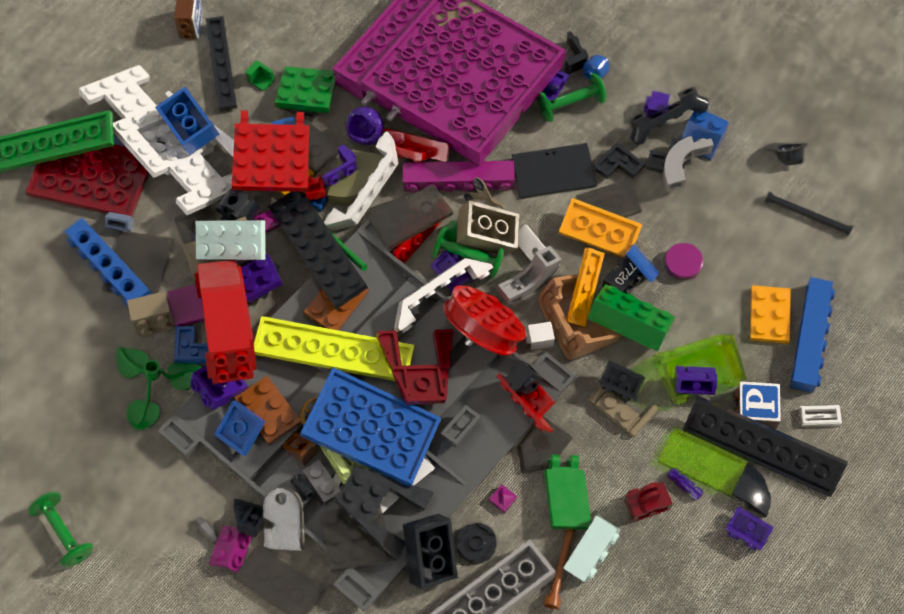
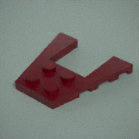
[376,329,453,405]

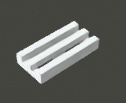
[799,405,842,427]

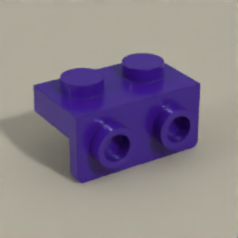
[725,506,774,551]

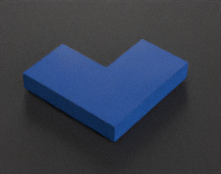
[174,326,209,364]

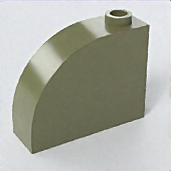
[328,148,384,206]

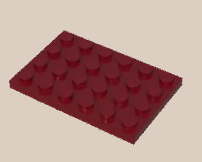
[25,144,149,217]

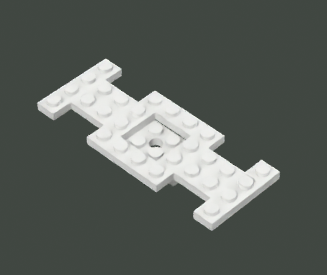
[79,65,232,215]

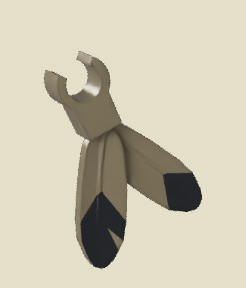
[464,177,506,209]

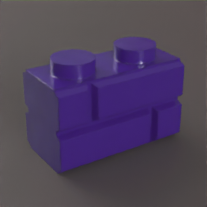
[674,366,718,395]

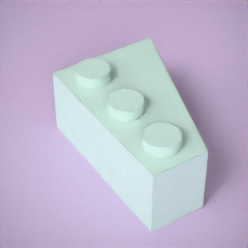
[564,516,621,582]

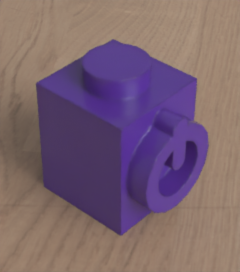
[643,90,670,117]

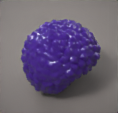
[346,106,384,145]

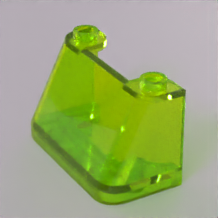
[652,333,747,405]

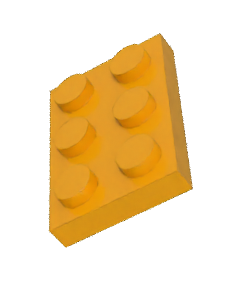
[750,285,791,344]

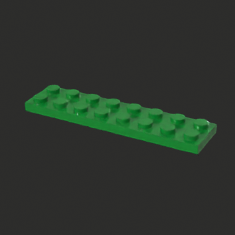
[0,110,114,173]

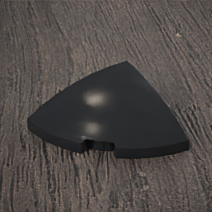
[731,464,771,517]

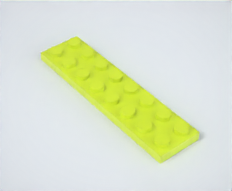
[254,316,414,381]

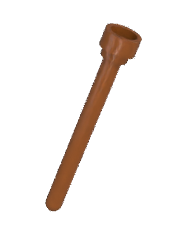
[543,529,574,610]

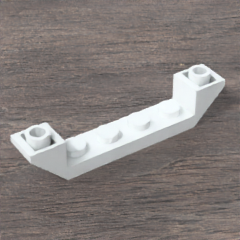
[324,132,398,231]
[394,258,493,333]

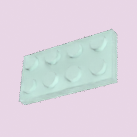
[196,220,265,260]

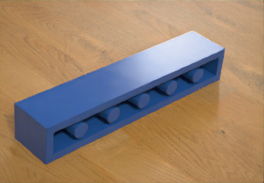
[790,277,835,393]

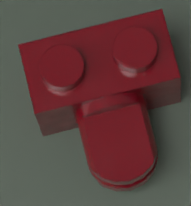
[624,482,673,523]

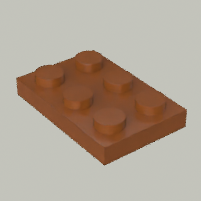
[304,288,369,331]
[234,376,302,445]

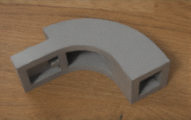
[663,136,714,191]
[497,246,562,303]

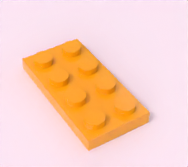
[559,198,642,258]

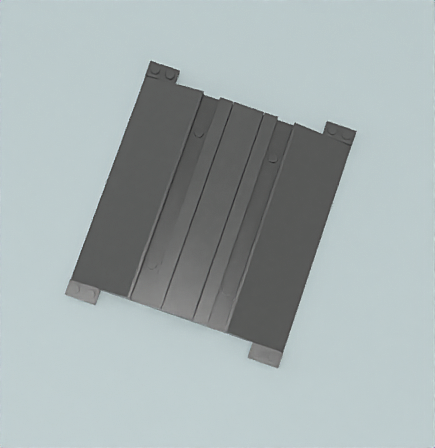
[157,216,576,613]

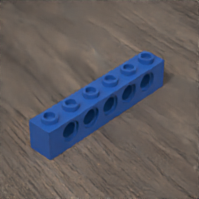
[64,218,152,309]

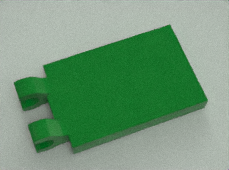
[544,455,591,530]

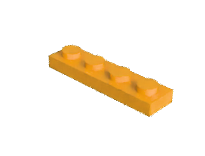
[567,248,605,327]

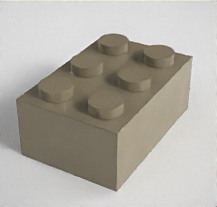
[457,200,519,256]

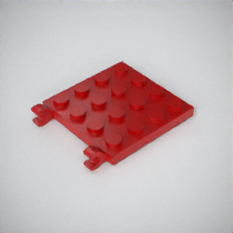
[232,110,309,192]

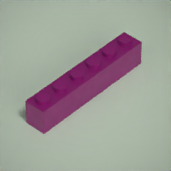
[403,161,515,192]

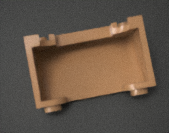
[538,274,623,360]

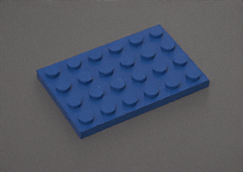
[300,368,441,487]

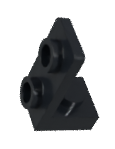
[565,31,589,75]

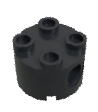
[215,188,260,221]

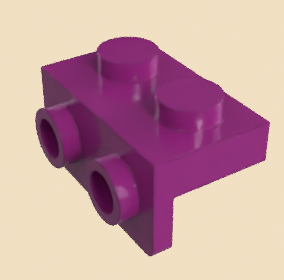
[209,525,252,573]

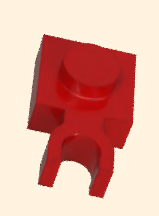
[305,173,326,200]

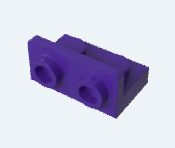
[430,250,475,293]

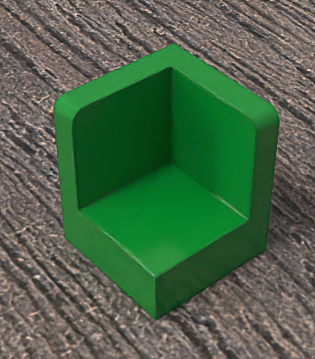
[245,60,275,92]

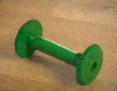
[537,73,607,123]
[432,226,504,279]
[28,492,93,567]

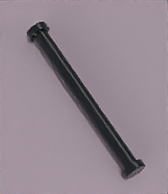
[765,191,853,236]

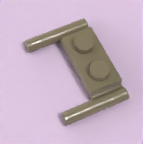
[588,386,659,437]

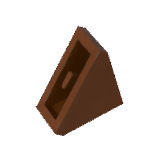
[282,432,318,466]

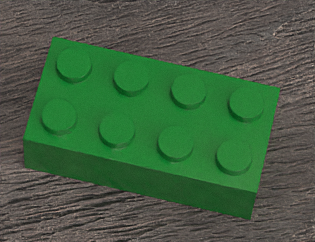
[587,284,675,352]

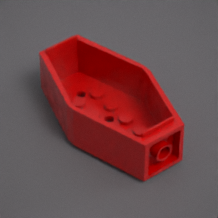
[194,260,257,384]

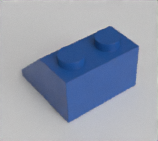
[681,111,729,161]

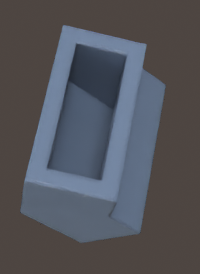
[105,212,134,232]

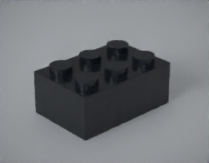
[403,513,458,589]

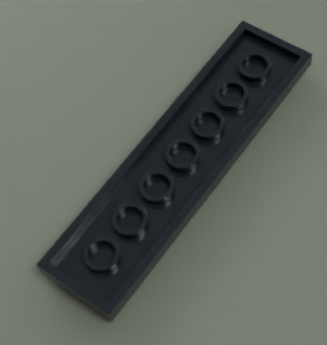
[269,192,368,310]
[682,395,848,497]

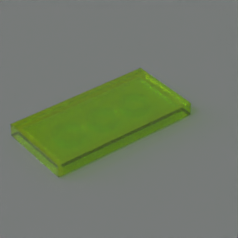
[657,427,748,497]

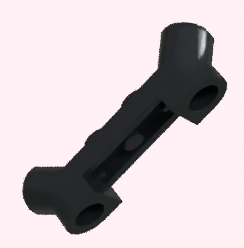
[629,87,709,144]

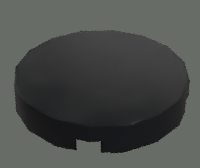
[457,523,497,564]

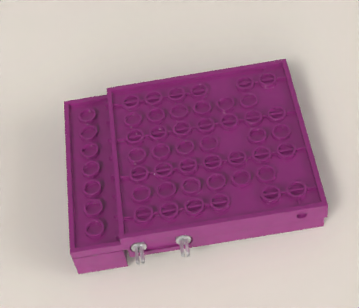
[333,0,565,166]

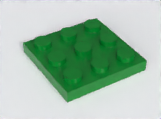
[275,66,336,113]

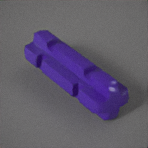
[667,468,703,500]

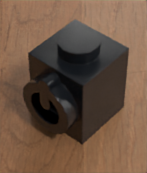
[506,360,542,395]

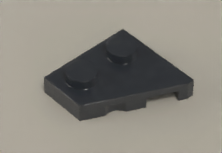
[233,498,271,537]

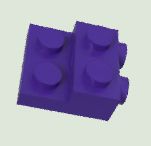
[190,366,248,410]

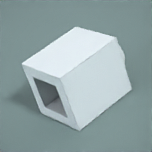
[525,322,555,350]

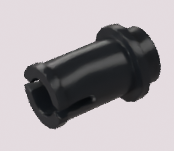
[290,474,314,500]

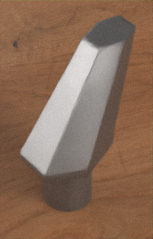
[195,516,218,544]

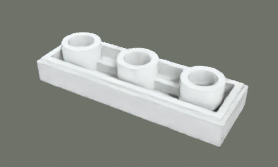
[518,225,561,275]

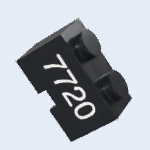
[602,255,644,294]

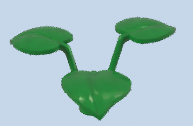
[116,346,202,430]

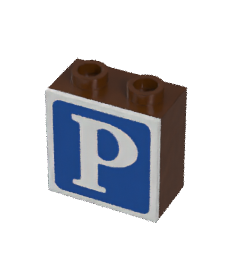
[174,0,203,40]
[734,382,780,429]

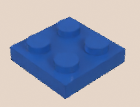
[214,400,266,456]

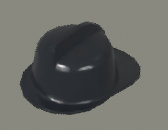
[764,142,808,165]

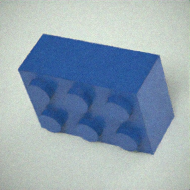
[155,86,220,156]

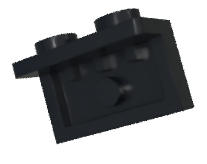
[599,360,645,401]

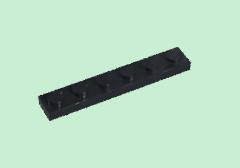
[206,16,237,111]

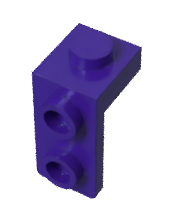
[323,144,357,187]

